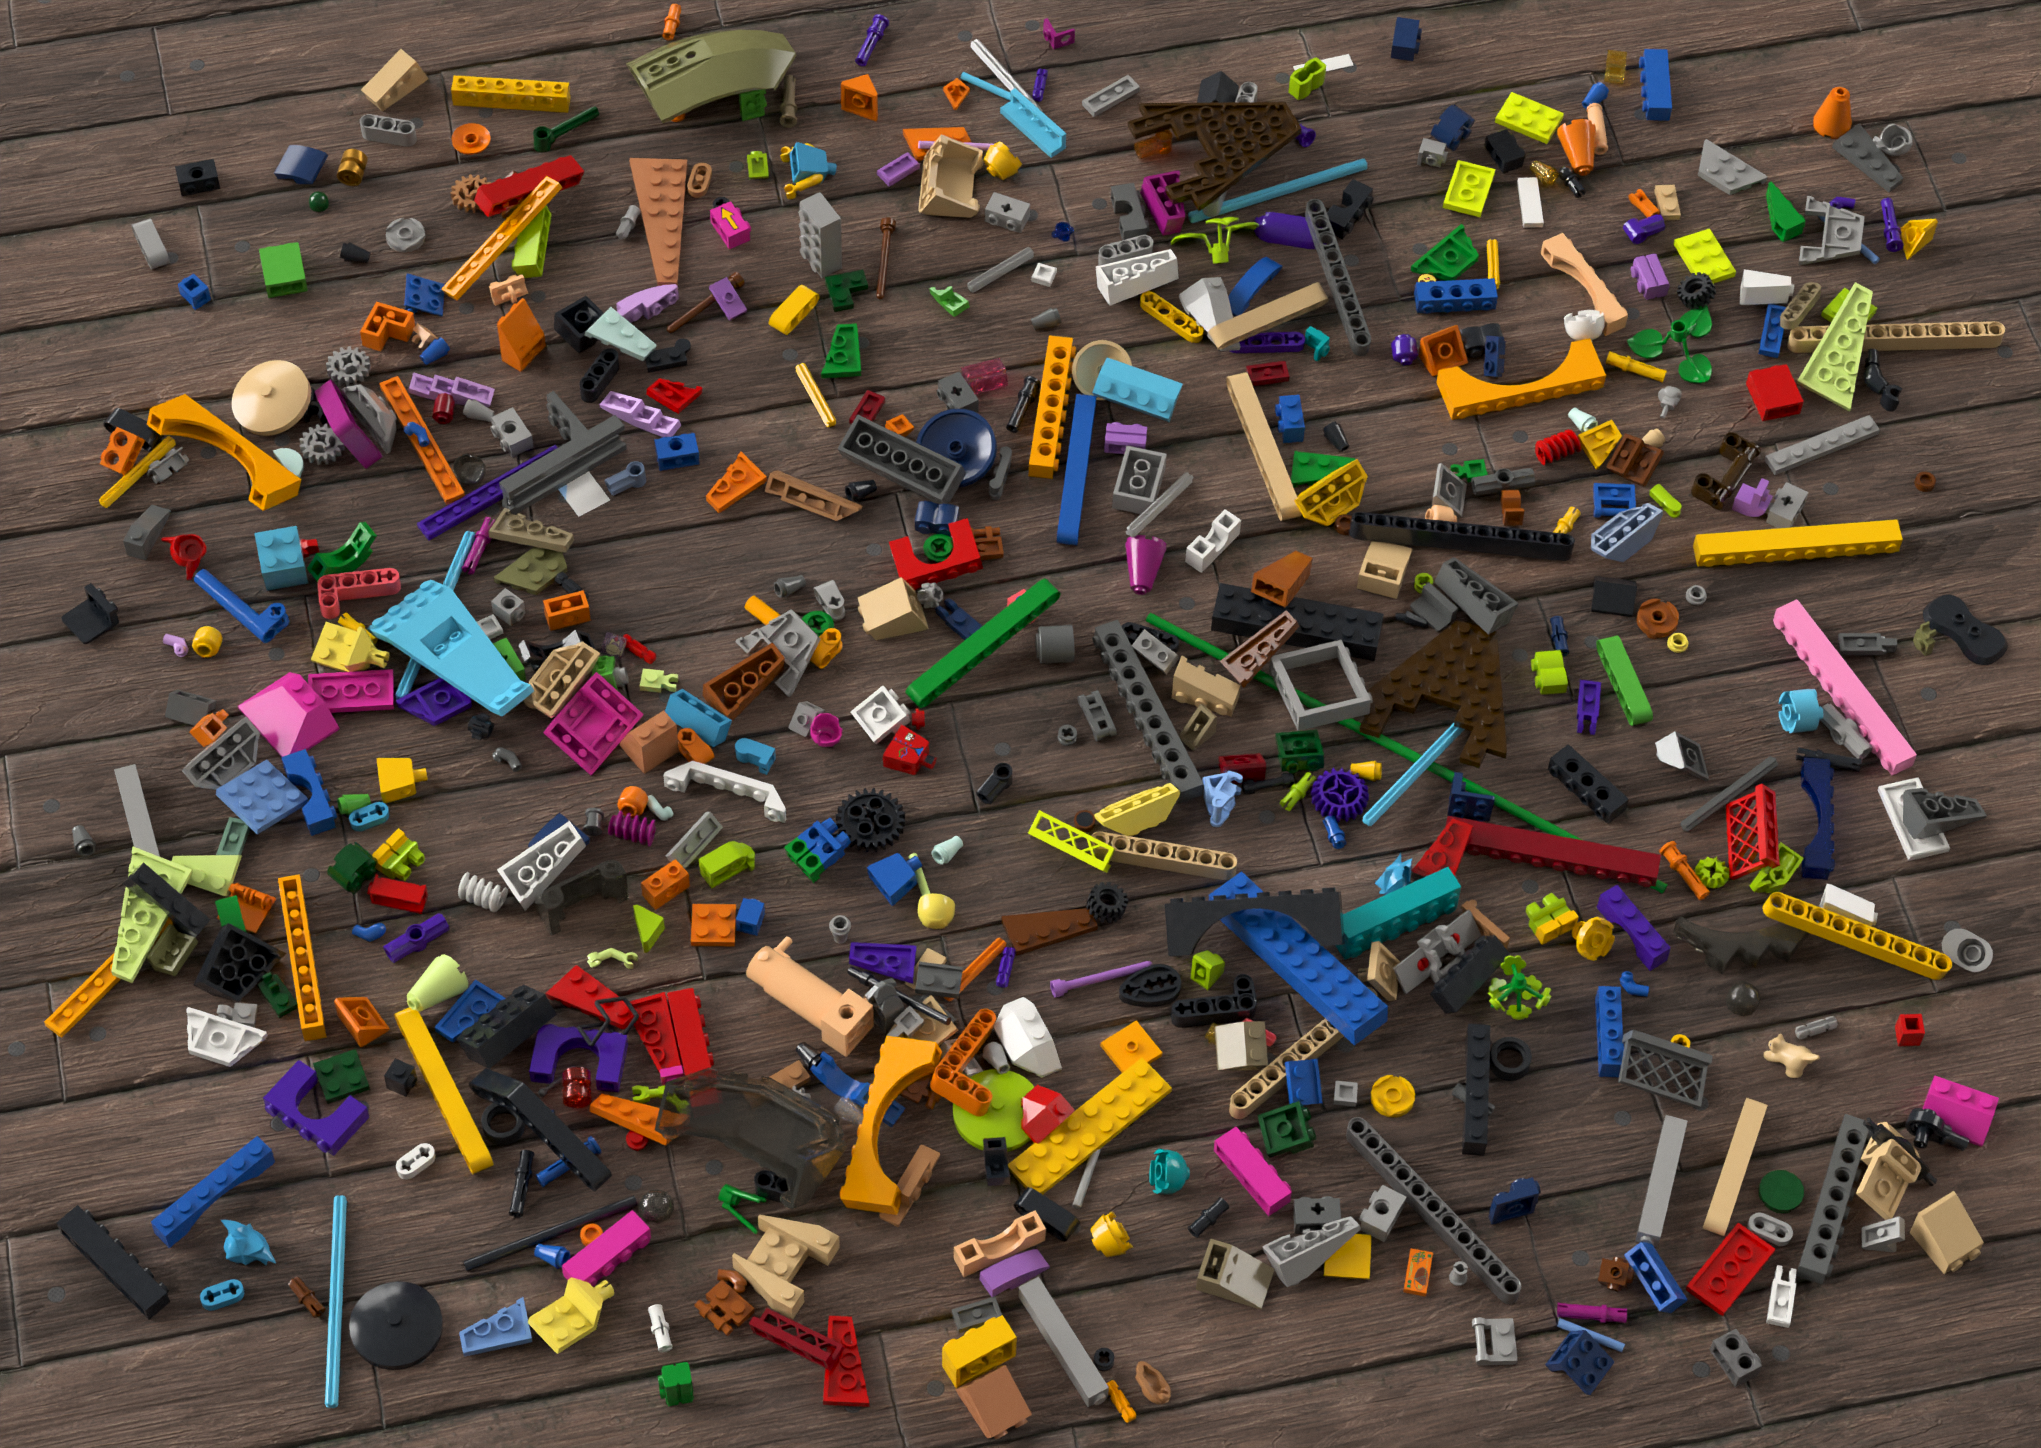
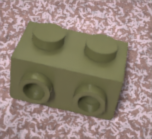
[147,924,198,976]

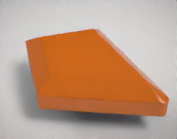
[943,78,970,110]

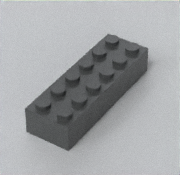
[838,415,966,504]

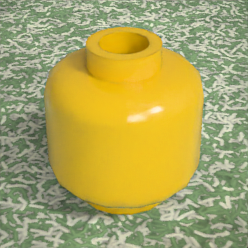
[192,626,223,657]

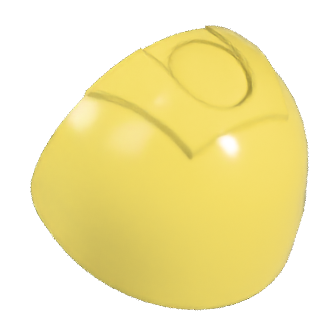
[918,894,955,929]

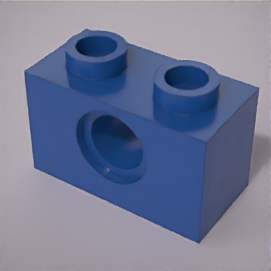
[654,433,700,471]

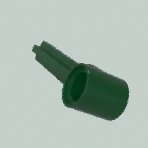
[533,106,600,152]

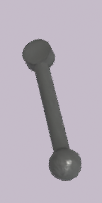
[538,1066,578,1097]

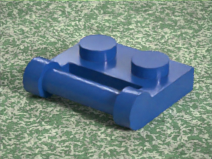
[1593,483,1636,518]

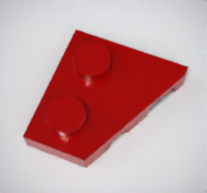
[646,378,703,414]

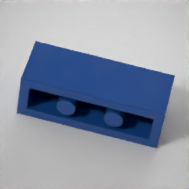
[1624,1241,1688,1313]

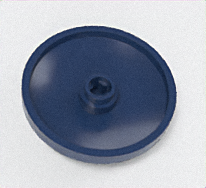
[916,409,997,488]

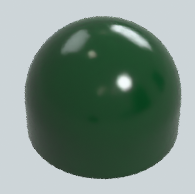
[309,191,329,212]

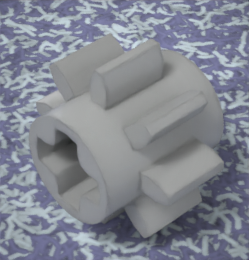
[917,583,943,608]

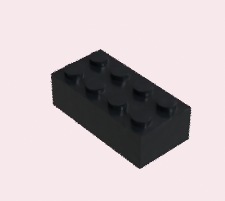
[456,984,557,1069]

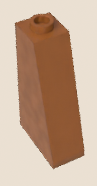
[1251,551,1313,607]

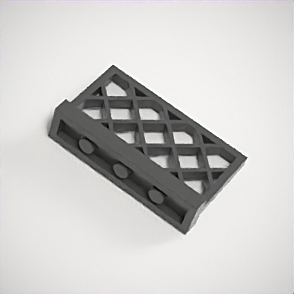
[1618,1029,1713,1108]

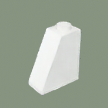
[1740,269,1794,305]
[1817,884,1878,927]

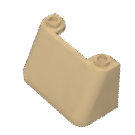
[919,134,984,218]

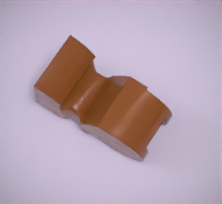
[1501,490,1524,526]

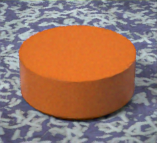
[580,1224,603,1246]

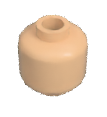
[1425,505,1457,522]

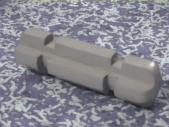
[1795,1016,1838,1039]

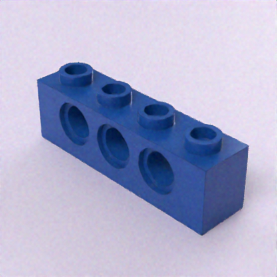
[1414,278,1498,314]
[1595,986,1624,1077]

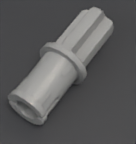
[616,205,641,240]

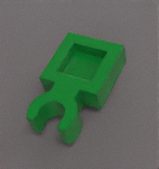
[1450,459,1488,482]

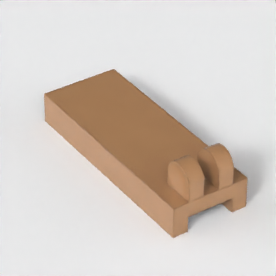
[1459,900,1510,950]

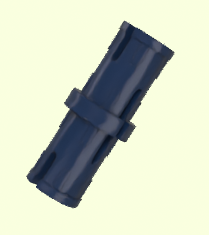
[1550,616,1569,657]

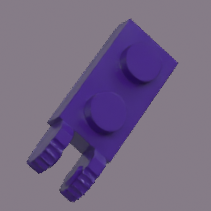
[1576,680,1601,735]

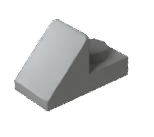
[1862,1216,1905,1252]

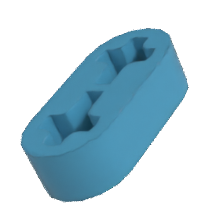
[349,802,390,832]
[200,1279,244,1311]

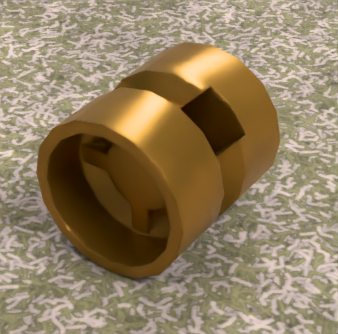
[337,149,368,186]

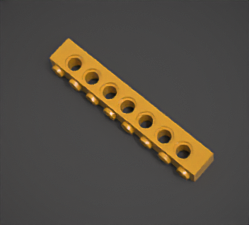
[1028,335,1076,479]
[278,874,327,1041]

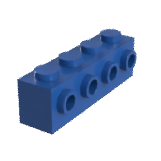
[1639,49,1672,121]

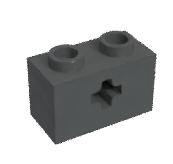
[936,372,979,413]
[1293,1196,1341,1234]

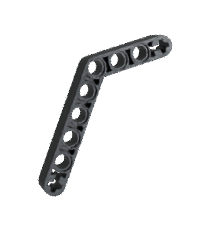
[469,1068,612,1192]

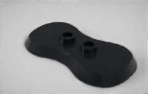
[1923,594,2008,665]

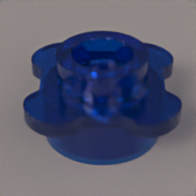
[1051,222,1074,242]

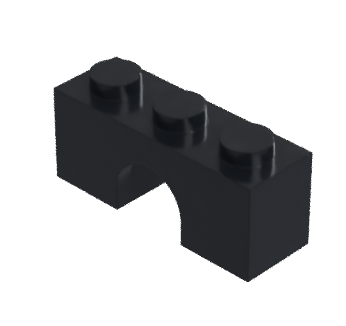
[1327,179,1374,239]

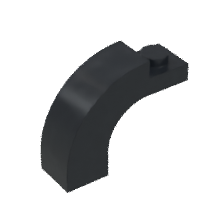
[519,629,596,672]

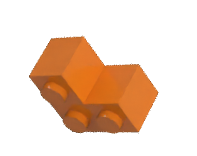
[360,302,415,351]

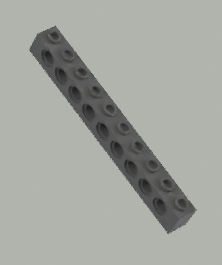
[1092,620,1204,804]

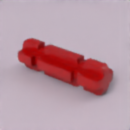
[620,634,657,664]

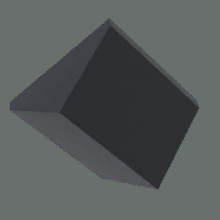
[1197,71,1239,103]
[1591,576,1637,617]

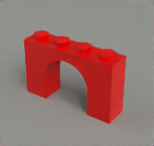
[889,518,983,591]

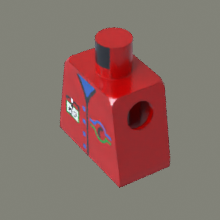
[883,725,937,775]

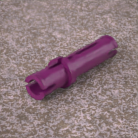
[462,517,496,575]
[1557,1302,1627,1323]

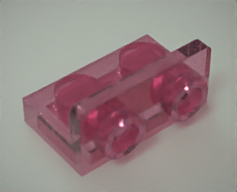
[961,358,1008,394]

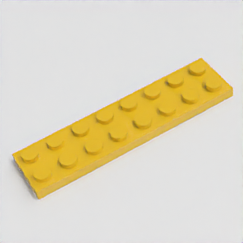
[1008,1058,1172,1195]

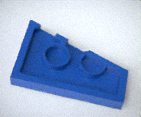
[435,979,506,1042]

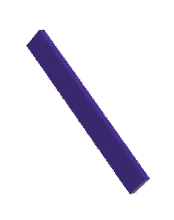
[417,445,558,541]

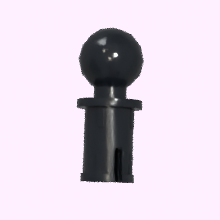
[1558,166,1586,198]

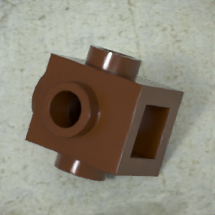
[1598,1257,1634,1292]

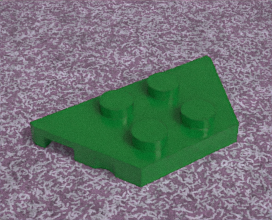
[1411,224,1479,281]

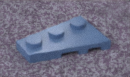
[459,1297,532,1357]

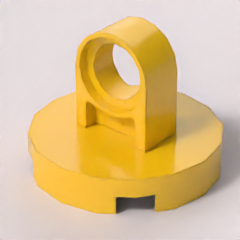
[1572,917,1615,961]

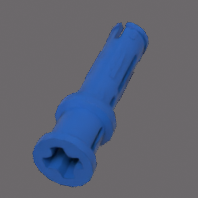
[535,1136,602,1187]

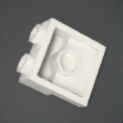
[851,686,912,744]

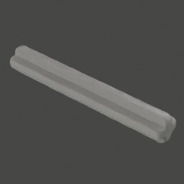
[967,247,1034,293]

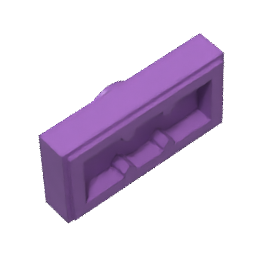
[877,152,920,187]
[709,277,747,321]

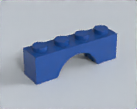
[281,749,337,836]

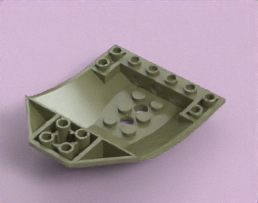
[626,30,797,123]

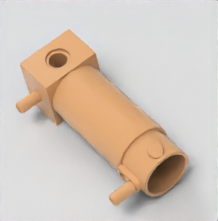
[746,937,874,1057]

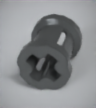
[583,808,604,836]

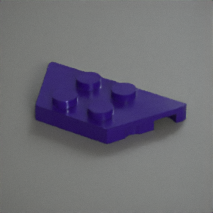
[396,678,472,726]

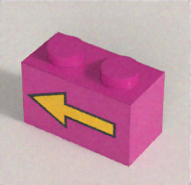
[710,201,751,249]

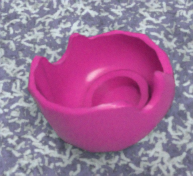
[810,713,843,747]

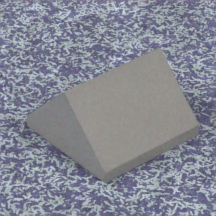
[1431,463,1467,518]

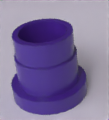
[1296,124,1316,147]

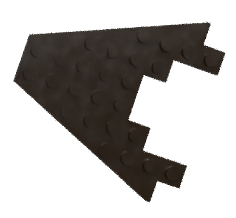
[1128,102,1301,212]
[1359,620,1507,768]

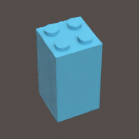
[255,526,308,591]

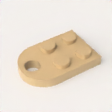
[889,995,959,1046]

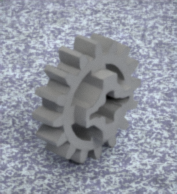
[326,346,371,387]
[300,424,345,465]

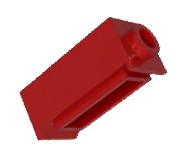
[368,874,428,914]

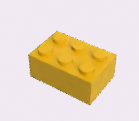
[942,1315,1017,1388]

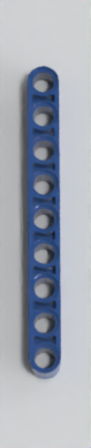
[1057,394,1097,545]

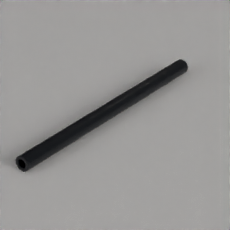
[463,1195,638,1272]

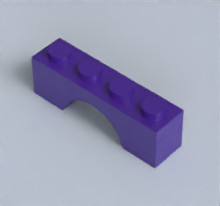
[1597,885,1671,971]

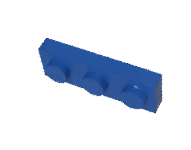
[1758,304,1786,358]

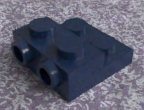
[1488,1177,1541,1225]

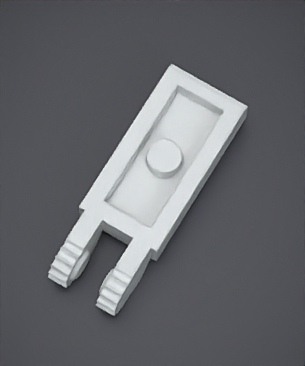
[1766,1265,1797,1328]

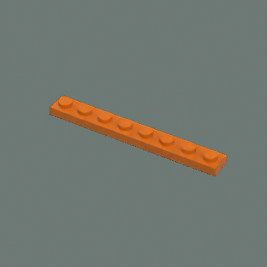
[379,376,465,505]

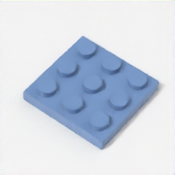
[216,759,308,834]

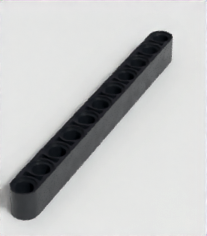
[1349,512,1575,561]

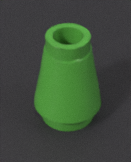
[337,794,371,816]

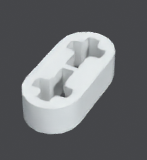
[396,1143,435,1179]

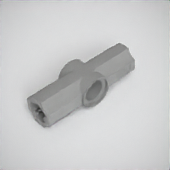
[1819,703,1873,759]

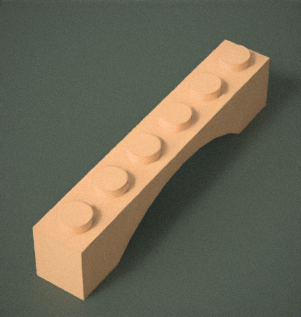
[1541,233,1628,336]

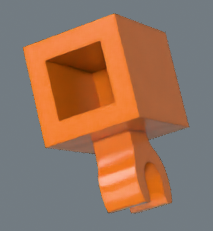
[189,709,228,747]

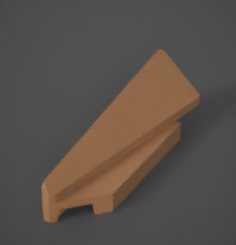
[764,470,863,521]

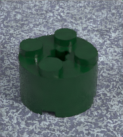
[327,842,377,894]

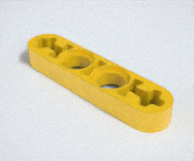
[1140,291,1204,343]

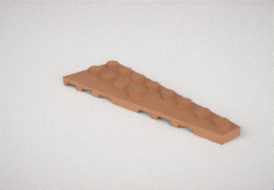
[630,158,688,286]

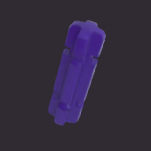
[1032,68,1048,102]
[996,947,1015,988]

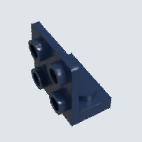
[1447,772,1495,822]
[1545,1330,1614,1395]

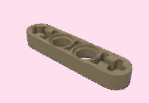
[1780,282,1821,330]

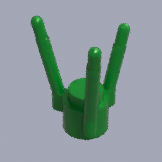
[718,1184,766,1234]

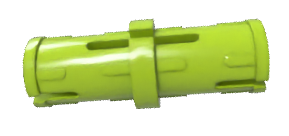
[1280,772,1317,811]

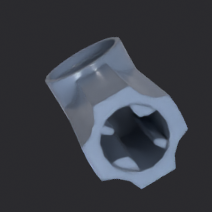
[605,461,646,496]

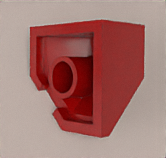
[1021,1085,1075,1144]

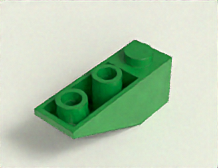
[1766,181,1805,242]

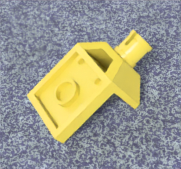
[311,622,390,672]
[528,1277,614,1354]

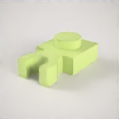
[640,668,678,693]

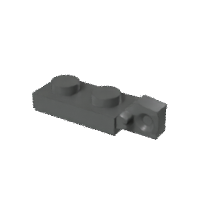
[1838,633,1897,655]

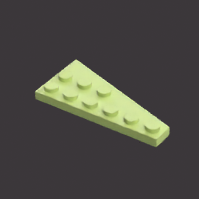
[1797,282,1873,412]
[111,846,193,983]

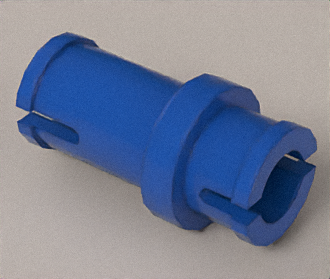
[1323,816,1347,849]

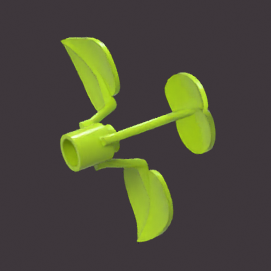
[1171,217,1259,264]

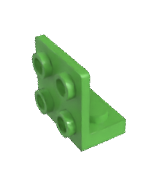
[739,89,767,121]

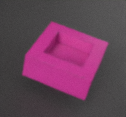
[660,1065,684,1088]

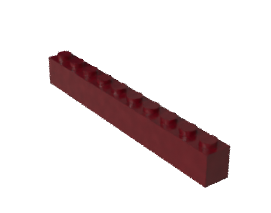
[1445,816,1661,887]

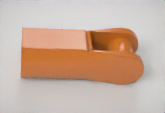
[1629,189,1660,218]

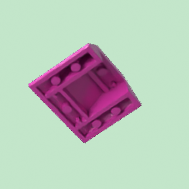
[238,672,339,757]
[543,672,644,775]

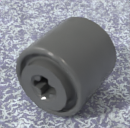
[1035,624,1075,664]

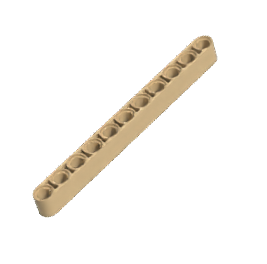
[1787,321,2005,353]

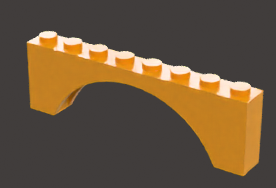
[1436,338,1606,420]
[147,394,302,511]
[840,1036,942,1215]

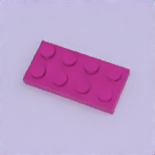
[308,669,394,713]

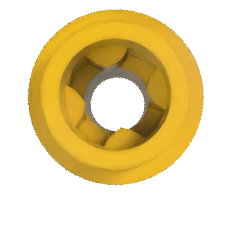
[1350,761,1382,782]

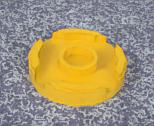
[1371,1075,1415,1117]

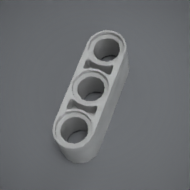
[360,114,417,146]
[131,218,170,270]
[1098,235,1153,266]

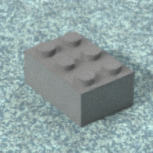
[1112,446,1167,514]

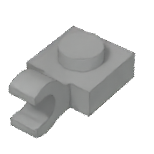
[217,1003,258,1028]
[886,1006,925,1038]

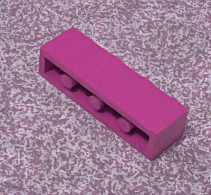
[1214,1127,1292,1216]
[562,1210,651,1287]

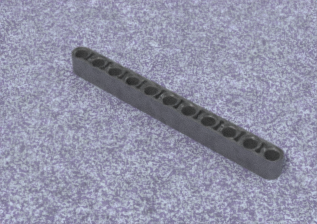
[1346,1117,1521,1304]

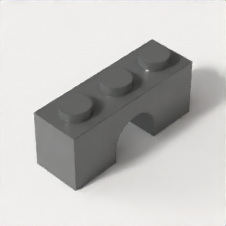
[1110,183,1150,240]

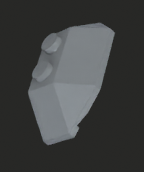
[341,384,397,454]
[182,717,260,790]

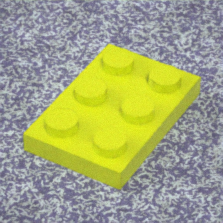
[1495,92,1564,144]
[1443,160,1496,217]
[1674,229,1736,283]

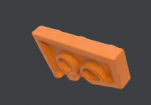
[903,127,971,162]
[706,452,767,513]

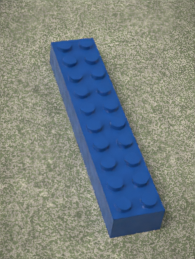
[1209,871,1388,1045]

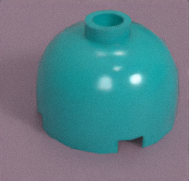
[1149,1149,1190,1195]

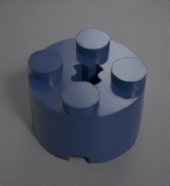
[1431,105,1475,152]

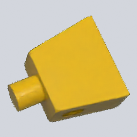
[376,758,428,803]

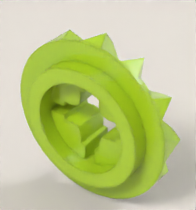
[1695,857,1729,888]

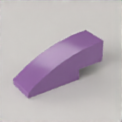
[980,1249,1049,1297]

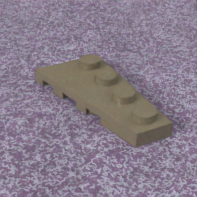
[489,508,574,553]

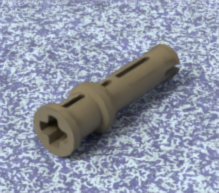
[780,75,797,128]

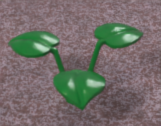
[1627,305,1712,383]

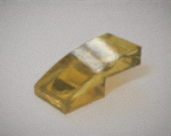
[1604,50,1627,84]

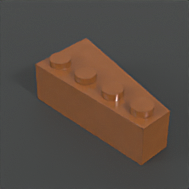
[703,642,785,721]

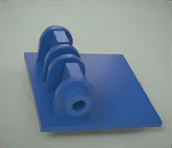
[404,273,445,317]

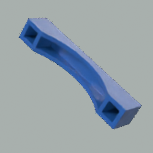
[151,1136,275,1248]

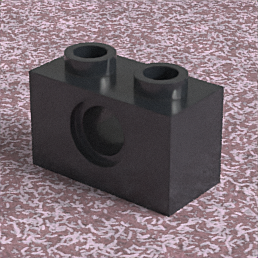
[175,159,220,196]

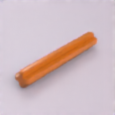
[944,938,1007,1002]

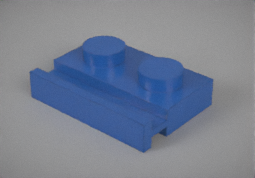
[1285,1059,1322,1105]

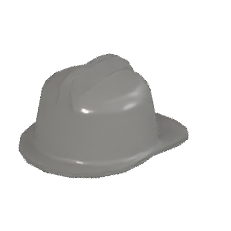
[1942,929,1993,972]

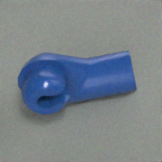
[404,422,430,447]
[352,923,386,942]
[1620,971,1649,997]

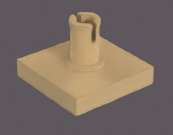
[1358,941,1400,1001]

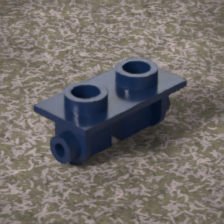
[1484,336,1506,377]

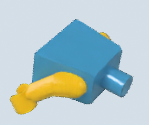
[780,142,837,199]

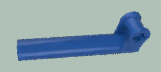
[194,569,289,643]

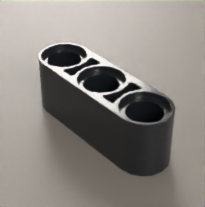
[579,348,619,403]
[103,408,164,451]
[1013,1187,1080,1242]

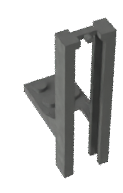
[499,391,627,515]

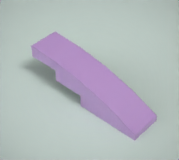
[408,373,495,407]
[600,391,681,437]

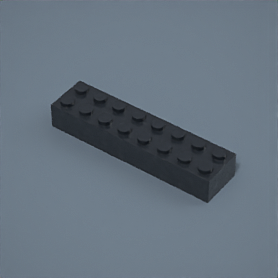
[1211,583,1384,661]

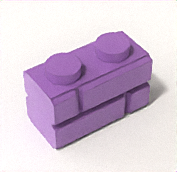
[1630,254,1670,300]
[1104,422,1147,454]

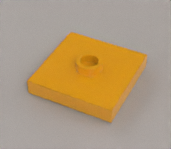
[1100,1020,1162,1073]

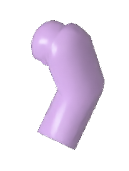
[163,634,189,657]

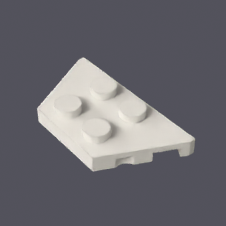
[187,1007,267,1067]

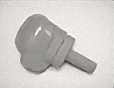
[1658,386,1682,419]

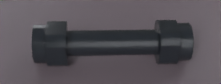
[1242,773,1294,795]

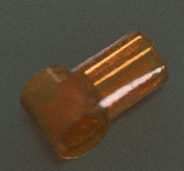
[1134,130,1173,159]

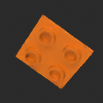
[217,883,276,934]

